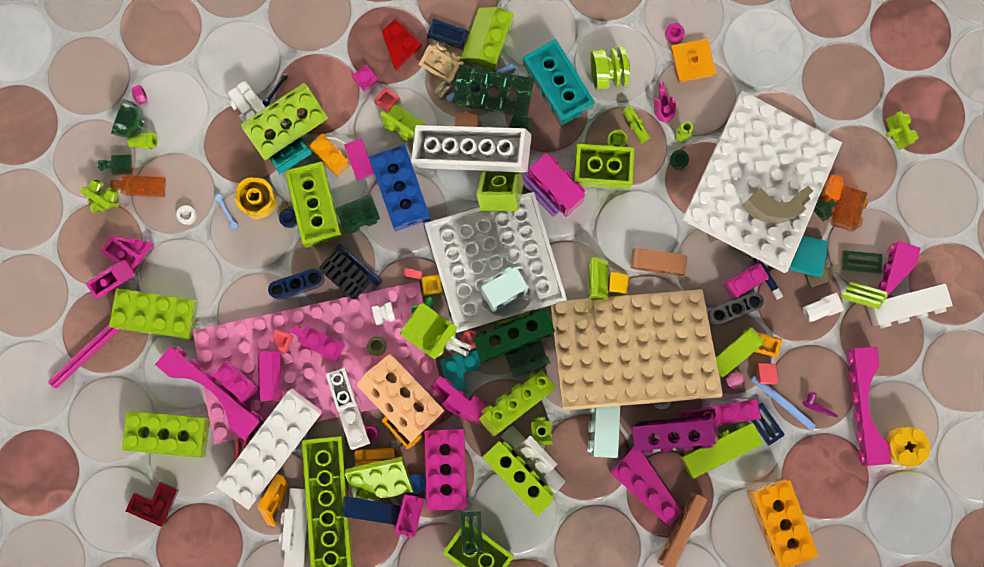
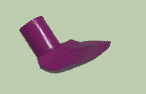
[802,392,838,418]

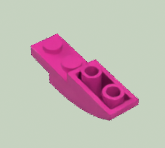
[431,376,487,426]
[678,399,761,425]

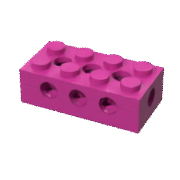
[425,429,467,511]

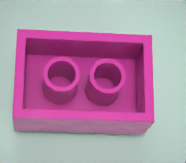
[528,153,586,217]

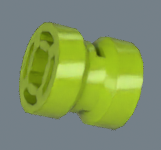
[607,130,627,147]

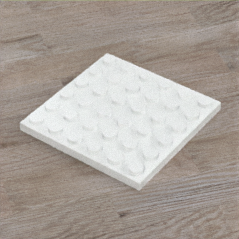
[424,192,567,333]

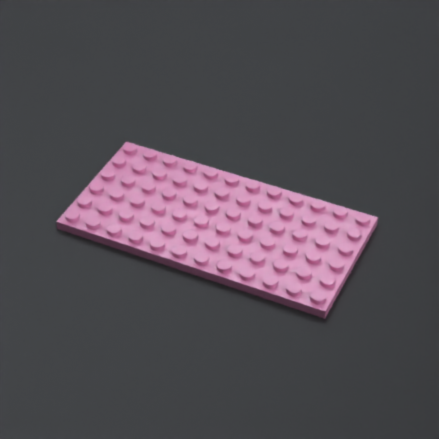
[193,281,441,444]

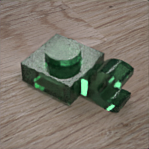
[97,155,133,176]
[813,198,837,222]

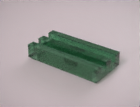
[842,250,883,274]
[461,511,483,553]

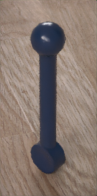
[262,73,288,106]

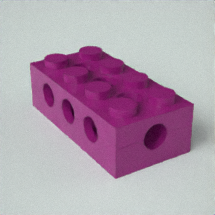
[632,415,719,453]

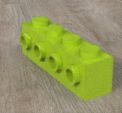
[479,370,556,437]
[680,421,764,479]

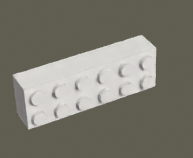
[411,125,531,173]
[216,388,323,510]

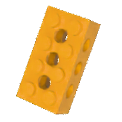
[748,479,819,567]

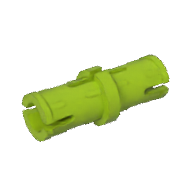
[622,106,651,144]
[675,121,693,143]

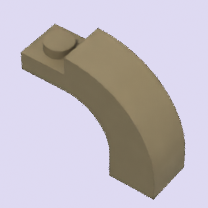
[741,186,813,224]

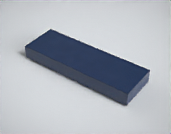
[341,496,400,525]

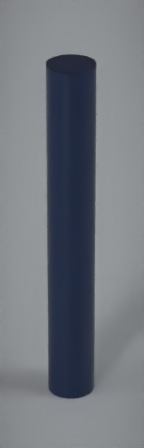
[335,243,383,286]

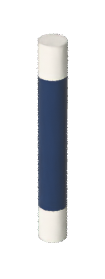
[751,256,783,300]

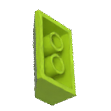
[461,7,514,71]

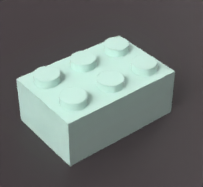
[481,267,528,314]
[587,406,620,458]

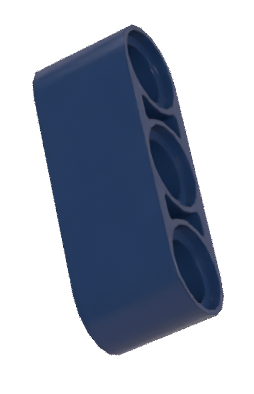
[268,269,325,300]

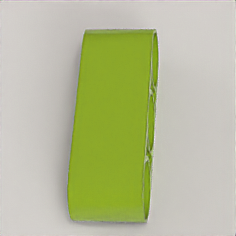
[716,327,765,377]

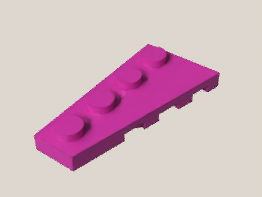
[610,446,682,526]

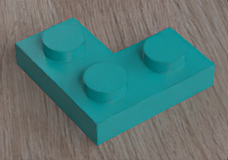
[440,350,482,394]

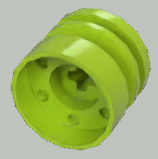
[590,46,630,90]

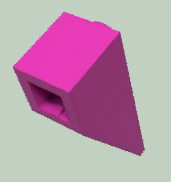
[877,241,921,296]

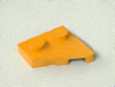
[258,474,288,527]

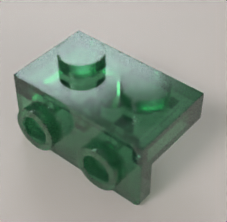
[335,194,380,233]

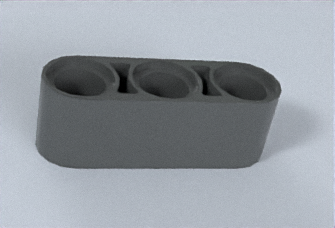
[708,292,764,325]

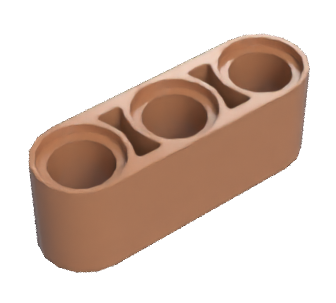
[630,248,687,276]

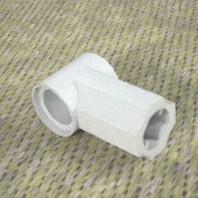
[802,293,844,323]

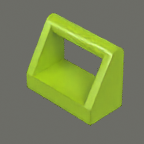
[588,257,608,299]

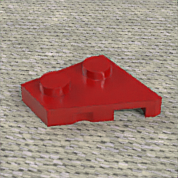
[382,19,421,71]

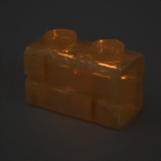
[831,186,868,231]

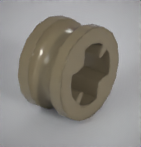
[434,81,452,100]

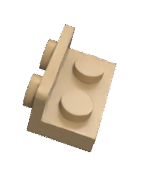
[419,43,465,84]

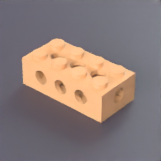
[357,354,445,442]

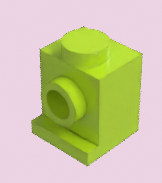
[530,417,553,445]

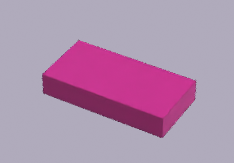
[344,138,375,180]

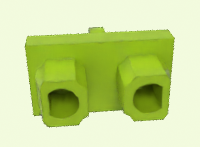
[885,111,919,150]
[80,179,120,213]

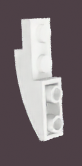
[326,368,370,450]

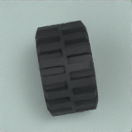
[319,250,371,300]

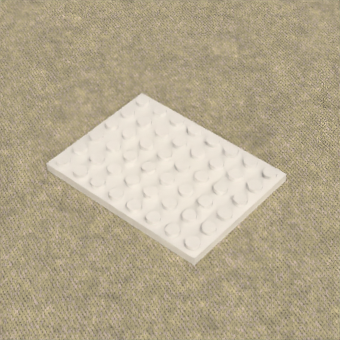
[682,91,842,273]

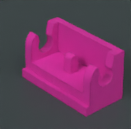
[394,493,425,537]

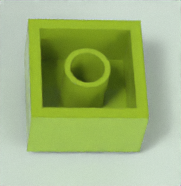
[477,171,524,211]

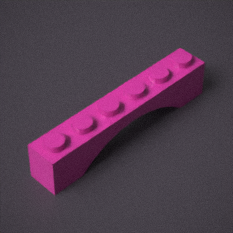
[155,346,263,440]
[847,347,891,466]

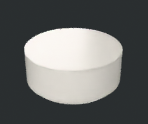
[176,205,197,225]

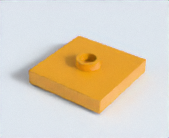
[671,38,716,83]

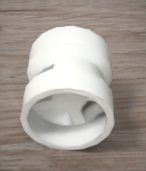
[372,302,396,325]

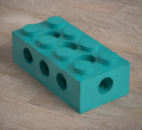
[523,39,595,126]

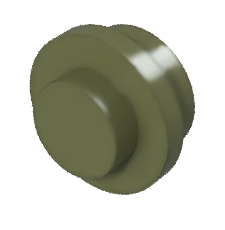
[367,337,387,356]

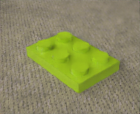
[345,457,413,501]

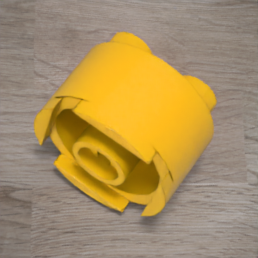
[235,177,278,220]
[884,427,930,467]

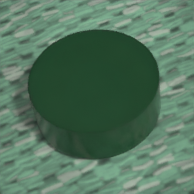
[669,150,689,170]

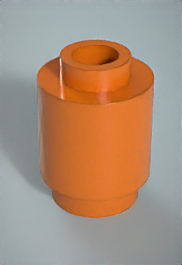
[820,175,844,204]

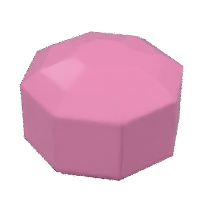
[725,370,745,389]

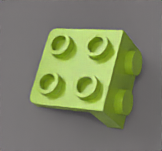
[400,303,458,359]

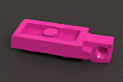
[290,326,345,362]

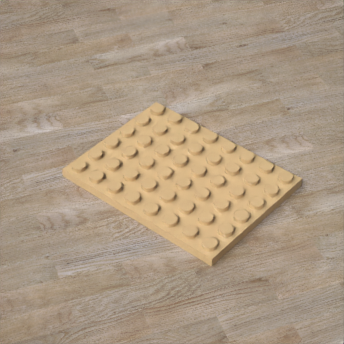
[550,289,723,410]

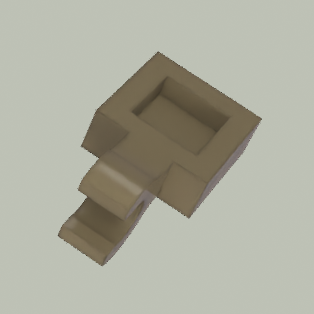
[805,264,841,288]

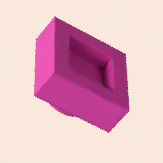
[352,65,378,92]

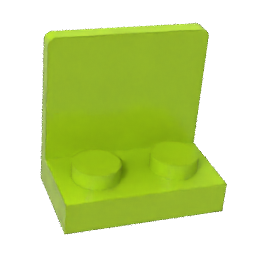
[380,104,426,143]

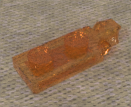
[110,176,166,197]

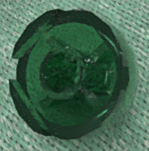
[110,98,145,138]

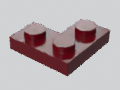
[125,482,179,527]

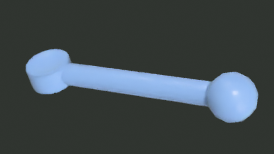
[215,194,238,229]

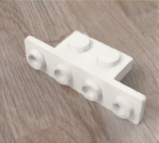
[501,425,565,493]
[279,488,308,567]

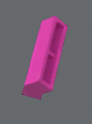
[257,351,282,402]

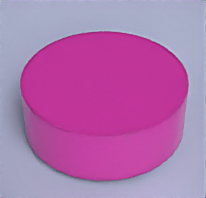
[665,23,685,43]

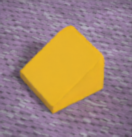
[608,272,629,294]

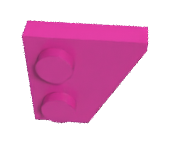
[100,236,155,273]

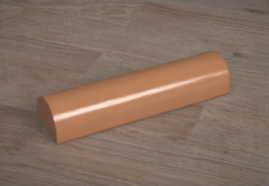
[657,492,707,567]

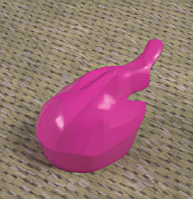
[654,82,676,122]

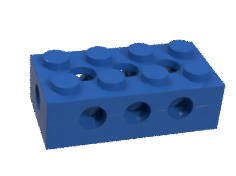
[369,145,431,232]

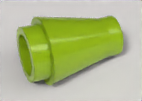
[127,131,158,150]

